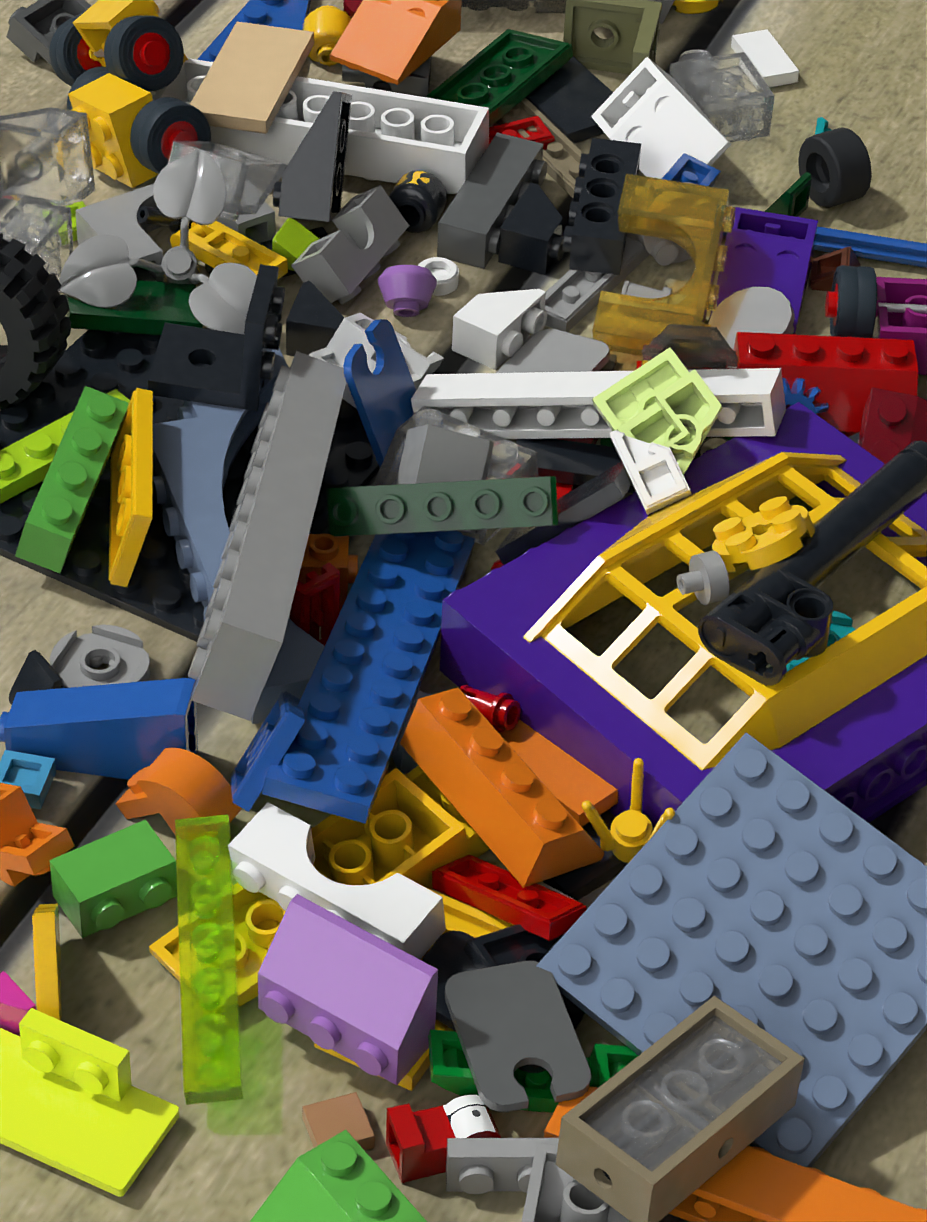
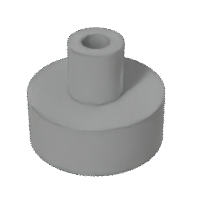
[677,551,729,605]

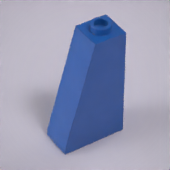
[0,678,198,780]

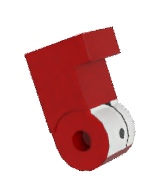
[386,1095,501,1184]

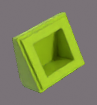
[272,218,319,271]

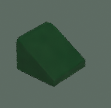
[764,172,812,217]

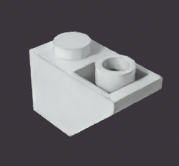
[452,289,547,370]

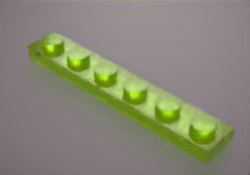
[175,814,244,1105]

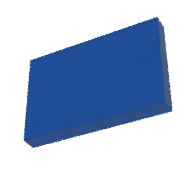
[231,691,306,812]

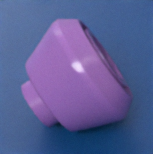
[378,265,437,317]

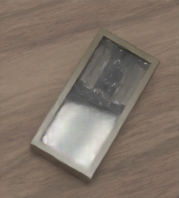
[555,996,805,1222]

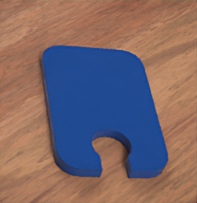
[343,319,416,471]

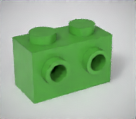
[50,819,178,938]

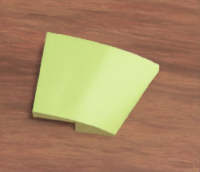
[592,347,722,475]

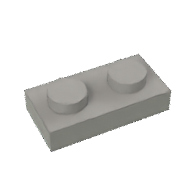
[446,1138,559,1194]

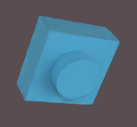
[0,750,56,809]

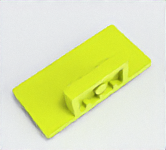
[0,1008,179,1197]

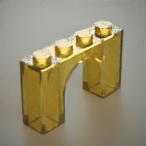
[592,173,736,362]

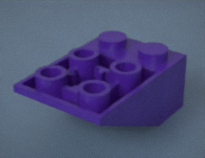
[709,207,818,334]

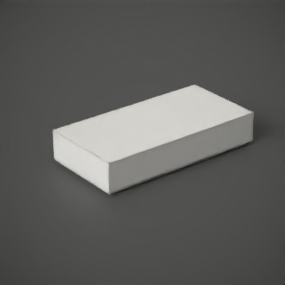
[731,29,799,89]

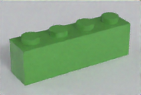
[15,386,129,573]

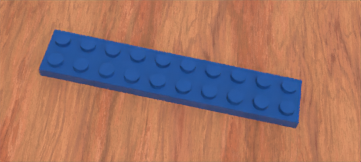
[262,530,476,824]

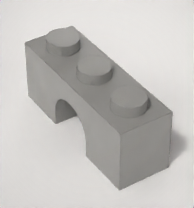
[291,185,409,304]

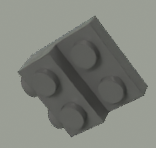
[6,0,91,65]

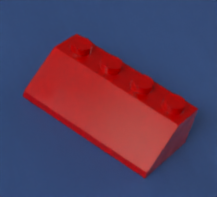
[730,332,919,437]

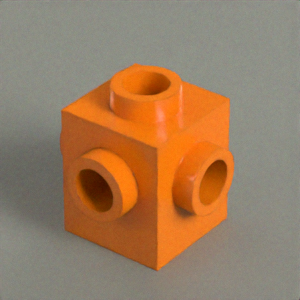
[298,534,358,610]

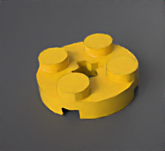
[712,496,815,572]

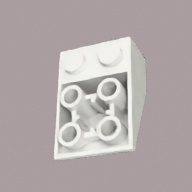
[591,57,731,187]

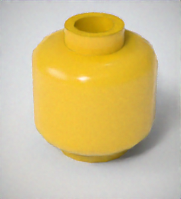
[303,5,351,66]

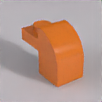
[115,748,242,845]
[0,783,75,887]

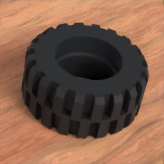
[0,233,71,410]

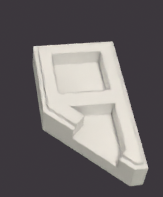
[609,430,691,515]

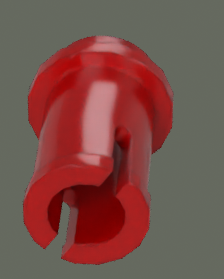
[459,685,521,733]

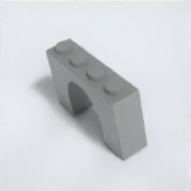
[75,160,275,282]

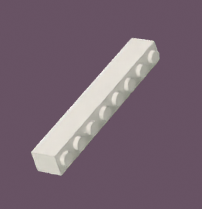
[411,368,786,439]

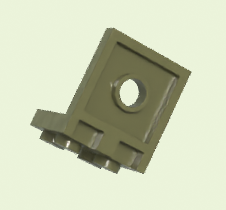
[563,0,662,75]

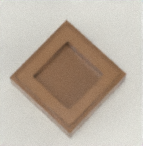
[302,1092,375,1150]

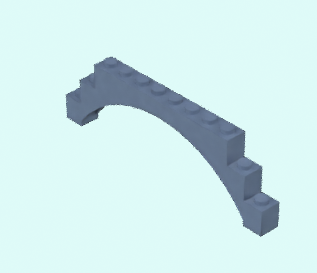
[152,348,431,774]

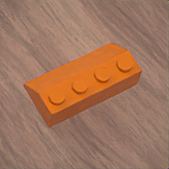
[400,687,605,888]

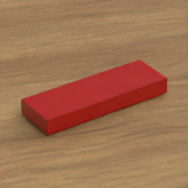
[432,854,587,941]

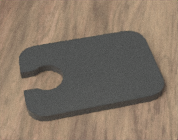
[444,961,591,1112]

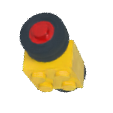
[49,0,188,91]
[67,67,211,188]

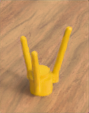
[582,758,675,863]

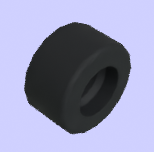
[798,127,872,208]

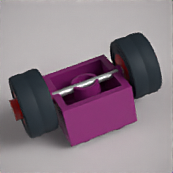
[825,265,927,375]

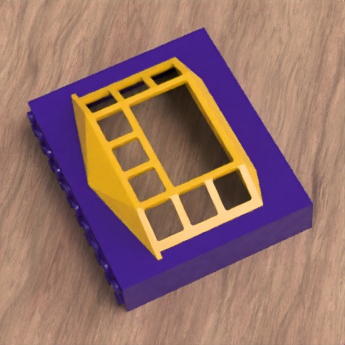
[439,402,927,830]

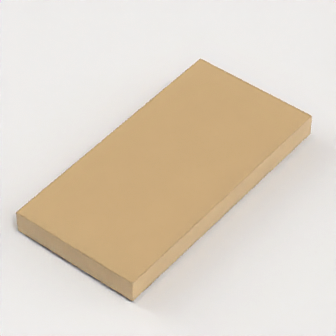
[190,22,314,134]

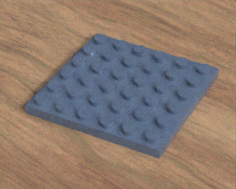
[536,732,927,1167]

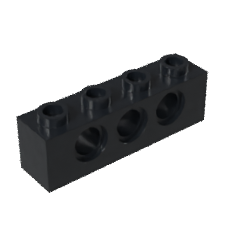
[563,138,641,275]

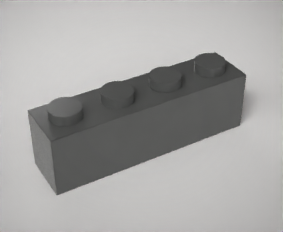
[437,132,547,269]

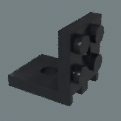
[148,264,285,411]

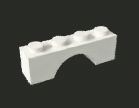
[228,802,446,960]

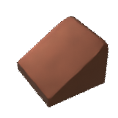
[810,246,861,291]

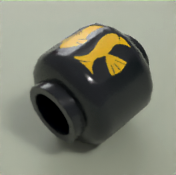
[389,171,447,233]

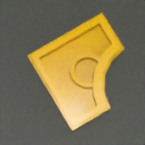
[32,903,62,1020]

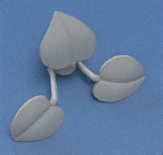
[59,150,257,334]

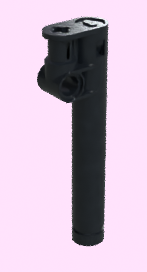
[698,440,927,685]

